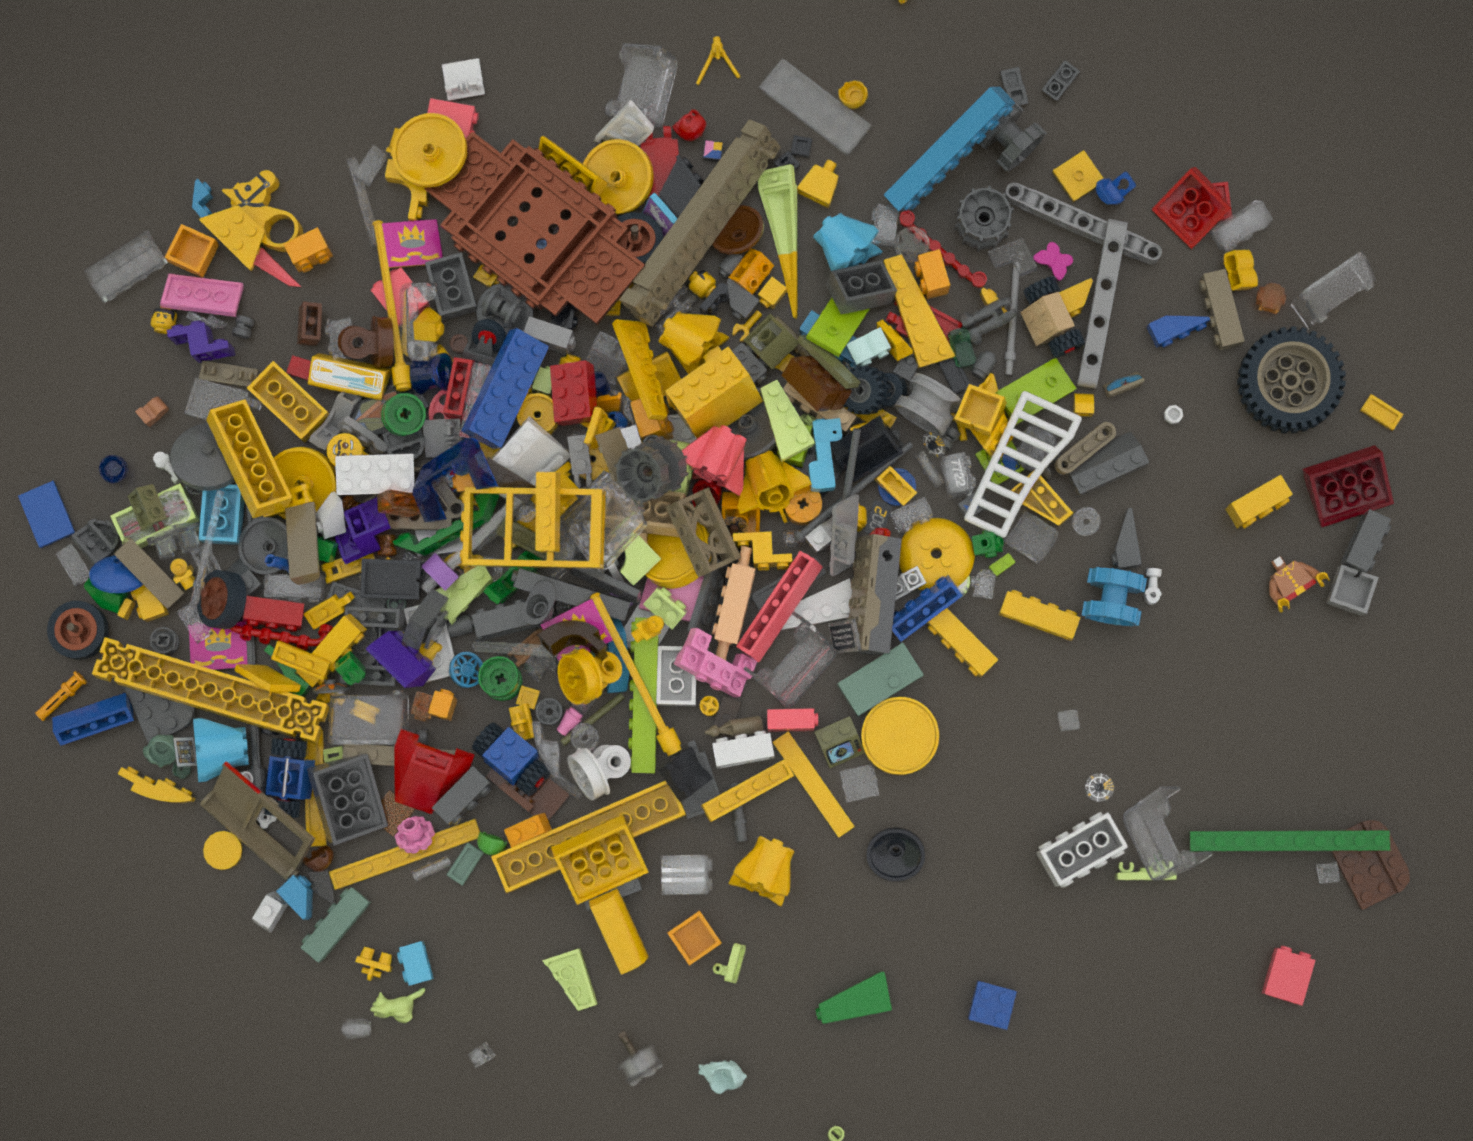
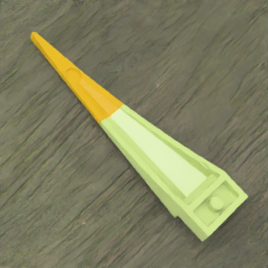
[758,164,798,319]

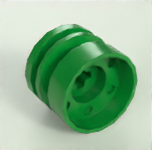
[478,656,523,701]

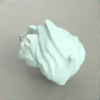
[698,1060,747,1094]

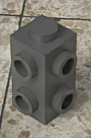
[732,343,768,385]

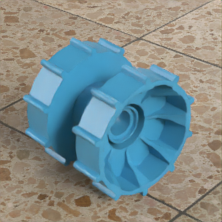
[1082,567,1147,627]

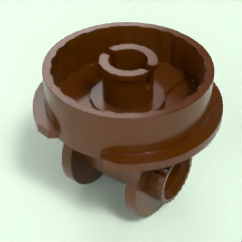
[337,316,394,368]

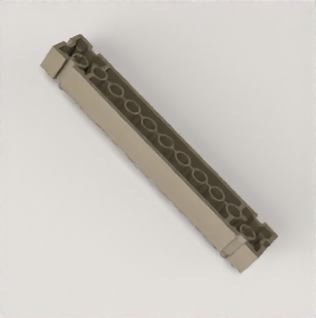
[619,119,781,327]

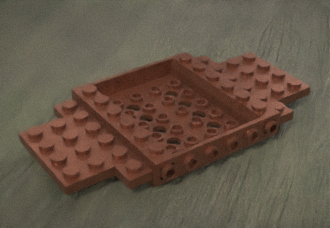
[424,131,645,325]

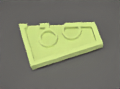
[436,566,493,624]

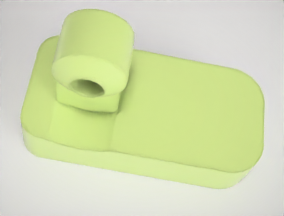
[713,943,746,984]

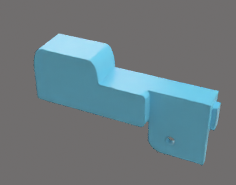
[808,418,842,492]

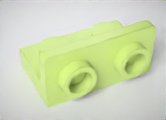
[643,586,688,629]

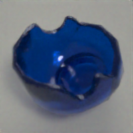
[99,455,128,483]

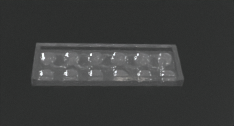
[759,58,871,156]

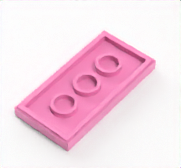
[160,274,244,317]

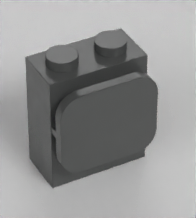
[402,589,449,650]

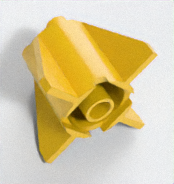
[658,311,729,374]
[737,451,812,523]
[728,836,795,906]

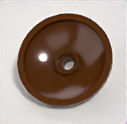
[712,205,764,254]

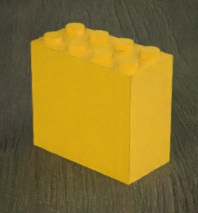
[665,346,763,439]

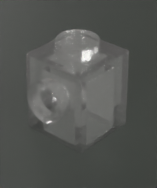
[970,569,996,599]

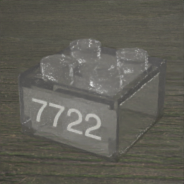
[940,452,976,500]

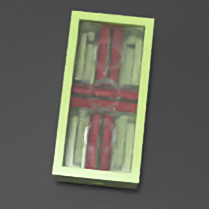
[111,483,200,548]

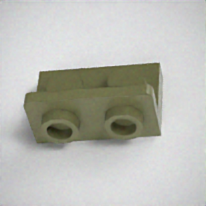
[128,484,167,531]

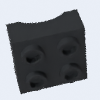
[658,747,713,802]

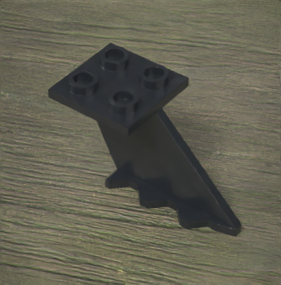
[658,155,704,218]

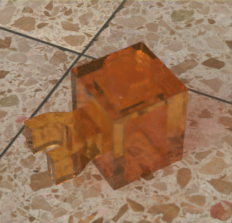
[410,691,433,722]

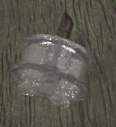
[617,1030,664,1086]

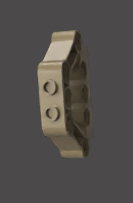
[364,464,464,531]

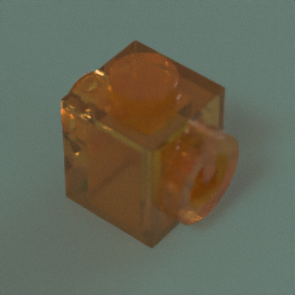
[1256,283,1287,314]

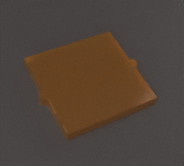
[381,790,414,837]

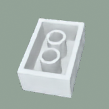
[657,646,697,707]
[712,731,774,769]

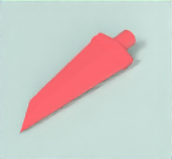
[253,247,301,287]

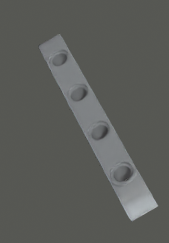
[1005,182,1162,265]
[1077,219,1127,389]

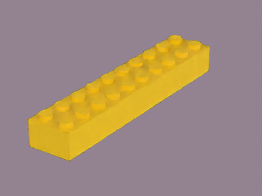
[491,781,686,893]

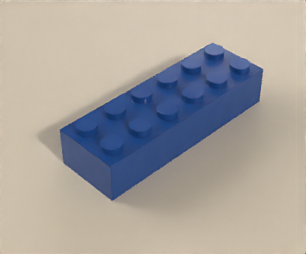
[461,328,549,449]

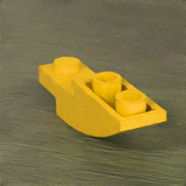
[118,766,196,803]

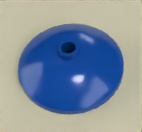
[89,555,143,593]

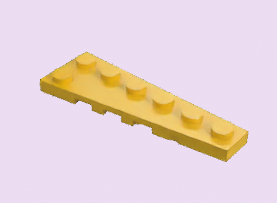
[883,254,955,368]
[612,319,667,420]

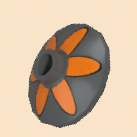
[312,679,351,694]

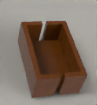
[781,355,852,412]

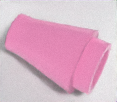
[557,706,583,736]

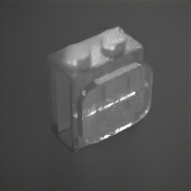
[661,855,713,895]

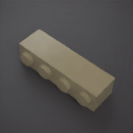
[1199,269,1245,350]

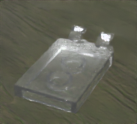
[184,378,262,422]

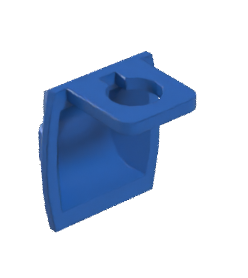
[1096,172,1136,205]

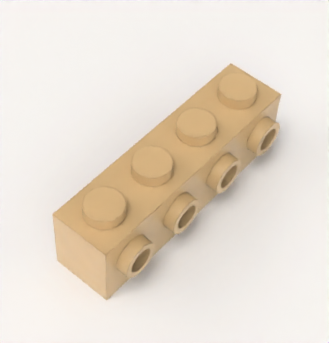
[783,382,856,436]

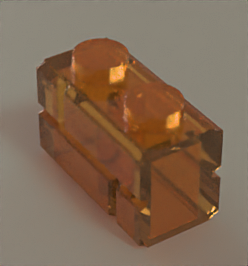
[377,490,423,518]

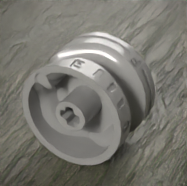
[894,373,962,437]

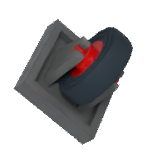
[463,319,506,366]

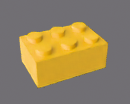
[1225,475,1293,529]

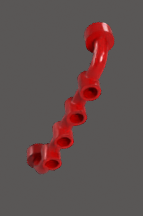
[899,210,987,288]
[230,624,333,651]

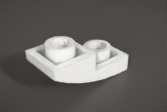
[895,566,926,601]

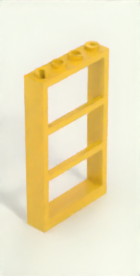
[460,487,606,569]

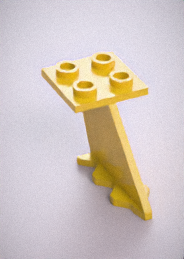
[970,373,1013,458]

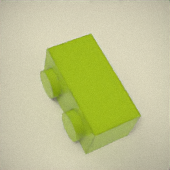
[989,553,1016,578]

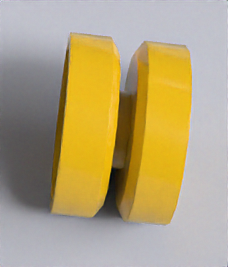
[517,393,558,435]

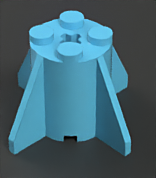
[813,213,883,271]
[193,718,249,782]

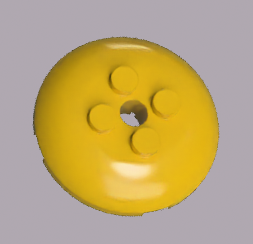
[899,518,975,591]

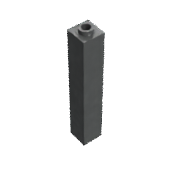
[511,567,630,621]

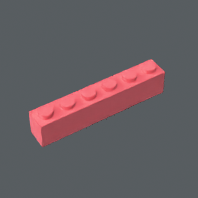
[736,551,823,663]

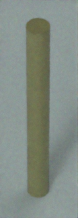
[560,692,625,746]

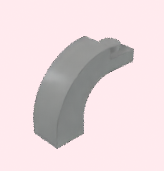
[309,392,362,450]

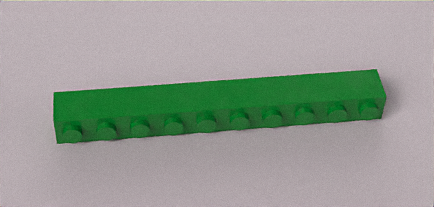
[1189,830,1390,851]

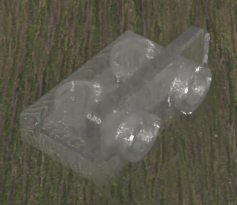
[324,317,356,358]
[1015,425,1056,469]

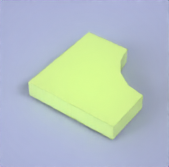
[620,531,661,586]

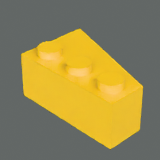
[1010,471,1074,526]

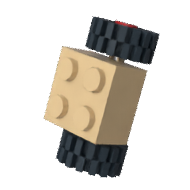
[1020,276,1085,358]

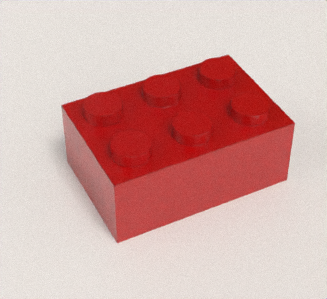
[550,360,597,426]

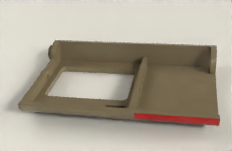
[200,761,315,881]

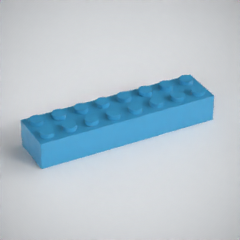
[884,86,1015,211]

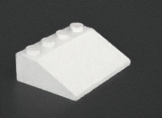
[479,416,570,510]

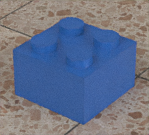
[967,981,1017,1030]

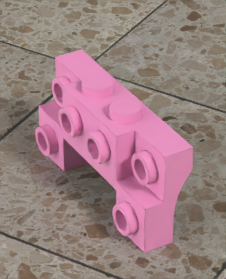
[674,628,757,698]

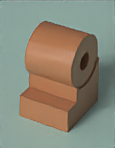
[135,397,169,427]

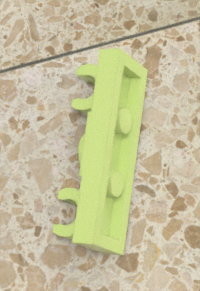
[1115,862,1177,880]

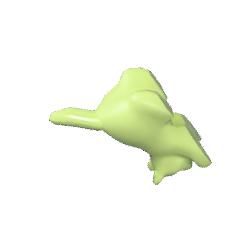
[370,988,425,1023]

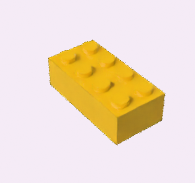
[247,361,329,443]

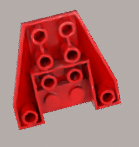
[394,729,475,814]

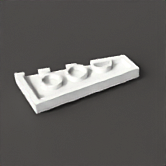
[781,578,852,630]

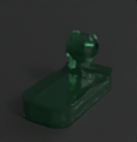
[948,327,976,368]

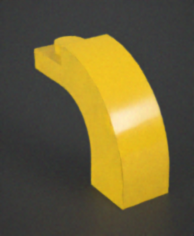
[385,159,429,221]

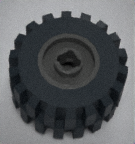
[844,366,891,414]

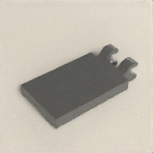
[671,740,720,819]

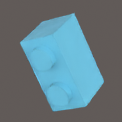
[397,941,434,986]

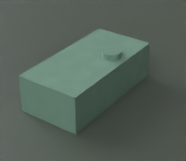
[837,643,924,718]

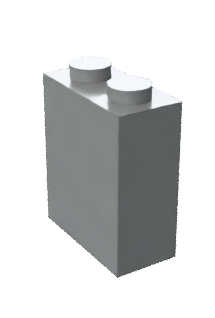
[524,316,577,355]

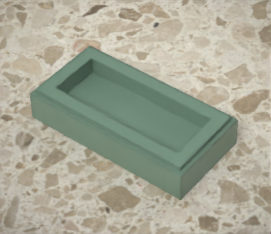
[447,843,484,886]

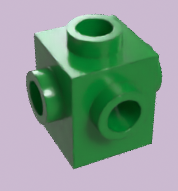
[972,530,1004,558]

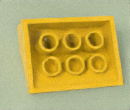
[551,815,648,905]

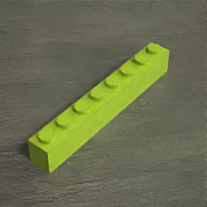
[628,617,659,773]

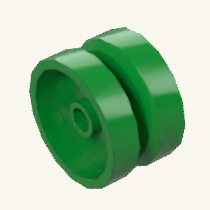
[380,393,426,436]

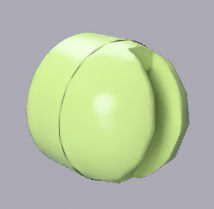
[828,1126,844,1141]

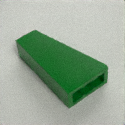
[816,971,892,1024]

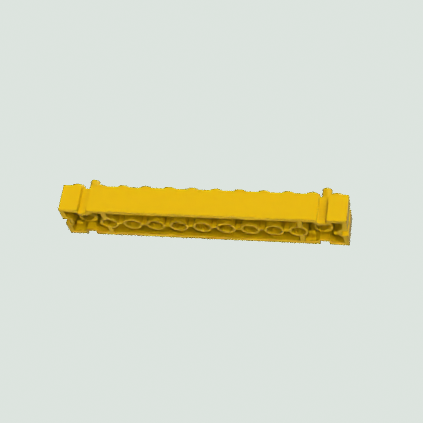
[92,637,329,744]

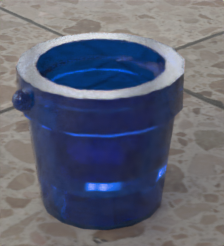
[594,371,610,399]

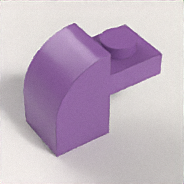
[422,553,459,591]

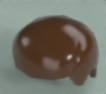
[303,845,334,872]

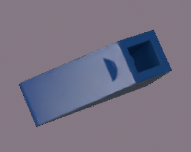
[1146,316,1210,348]

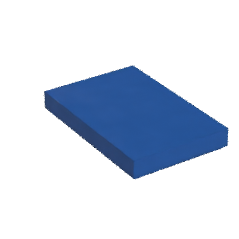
[18,481,75,548]

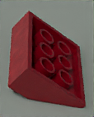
[1302,445,1394,527]

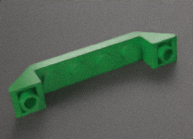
[392,494,499,556]

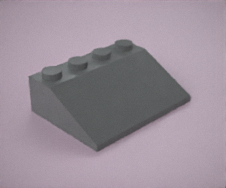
[307,753,388,845]

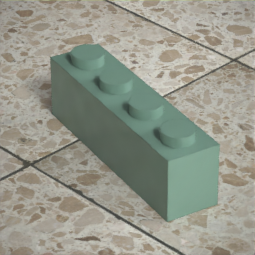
[301,887,372,963]

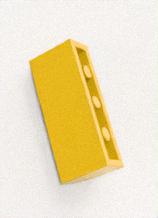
[589,888,648,975]

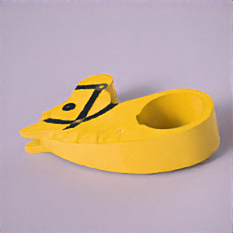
[222,170,303,252]

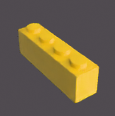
[535,472,560,552]
[999,590,1081,641]
[927,608,998,678]
[296,614,367,688]

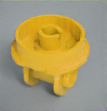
[558,648,622,704]

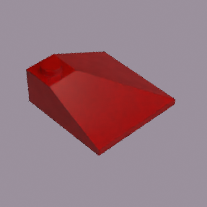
[1151,167,1231,249]

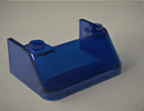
[413,438,498,523]

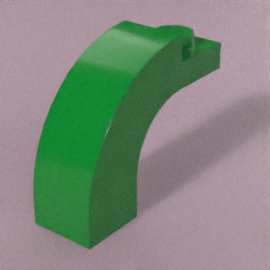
[483,550,542,605]

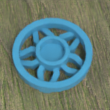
[449,652,483,688]

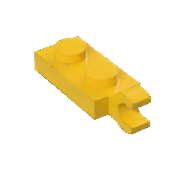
[304,591,355,629]

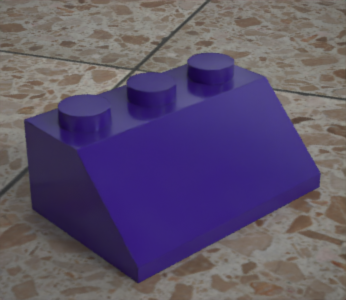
[366,630,436,688]

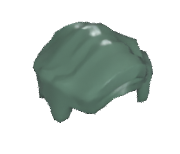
[143,734,176,768]

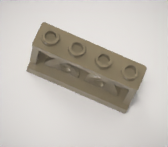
[666,487,741,577]

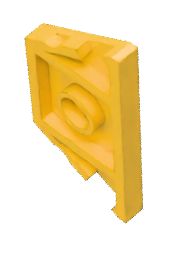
[199,205,266,271]

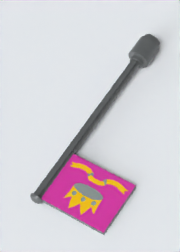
[189,621,267,793]

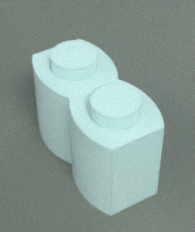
[846,327,891,367]

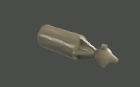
[705,716,763,738]

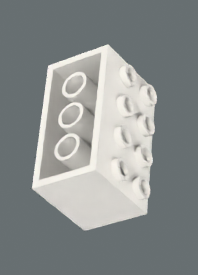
[1036,812,1128,888]

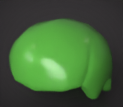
[477,832,507,855]

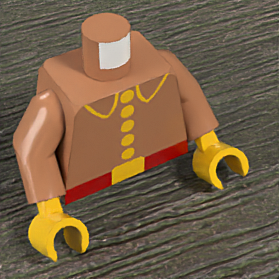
[1269,556,1330,613]

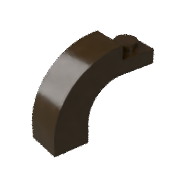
[538,620,608,661]

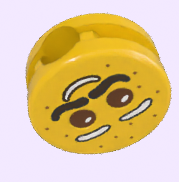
[327,433,363,467]

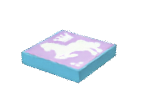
[642,193,678,238]

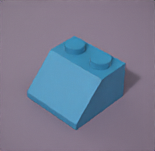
[276,875,313,920]

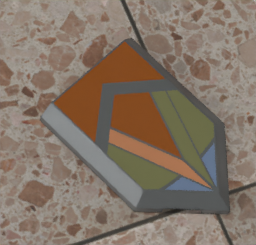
[352,388,406,435]

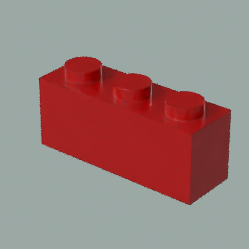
[443,357,476,421]
[243,596,304,632]

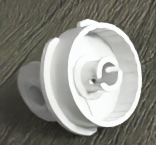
[567,745,631,800]

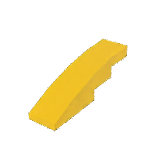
[874,466,917,506]

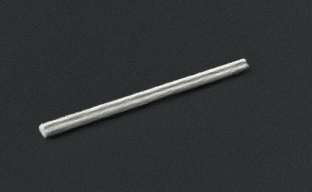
[421,453,566,594]

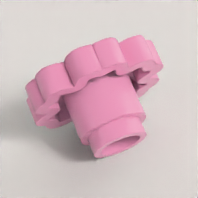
[395,816,435,854]

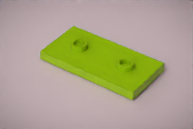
[806,298,870,357]
[995,358,1077,426]

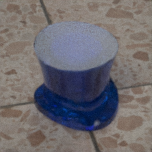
[410,353,453,394]

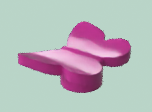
[1033,242,1073,281]

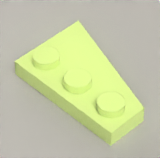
[542,948,598,1011]

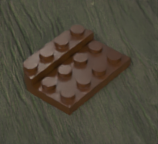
[1331,820,1410,910]

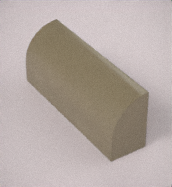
[285,502,320,585]

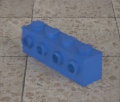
[892,575,963,641]
[52,693,134,746]

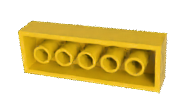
[206,399,292,519]

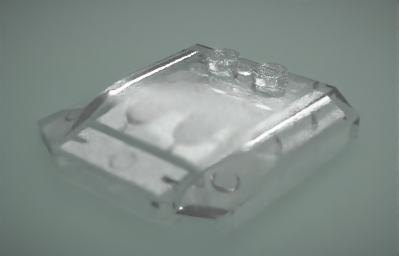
[560,471,648,573]

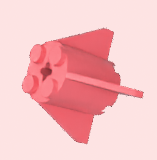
[682,425,747,496]

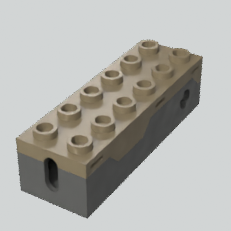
[846,528,902,656]

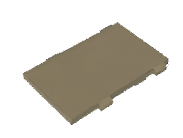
[595,427,628,482]

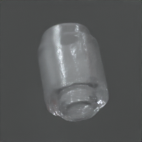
[342,1019,371,1038]

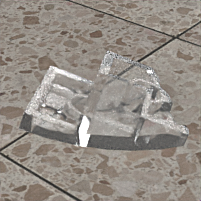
[532,721,561,777]

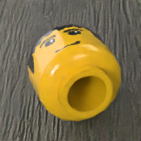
[689,270,717,298]
[151,306,177,334]

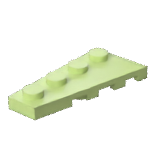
[760,380,815,462]

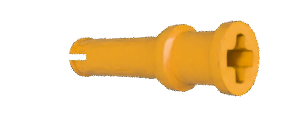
[35,671,88,721]

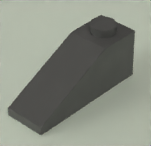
[1111,508,1142,570]

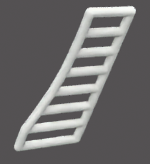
[964,391,1082,538]

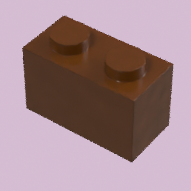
[297,301,322,346]

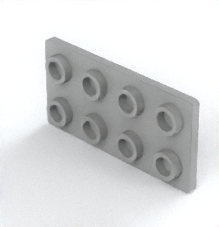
[829,494,859,576]

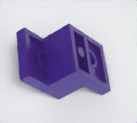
[167,321,235,363]
[334,497,391,565]

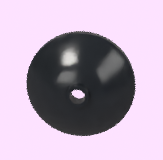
[867,827,925,881]

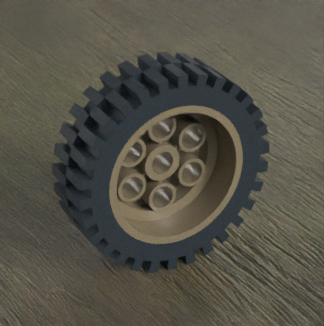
[1237,326,1346,434]

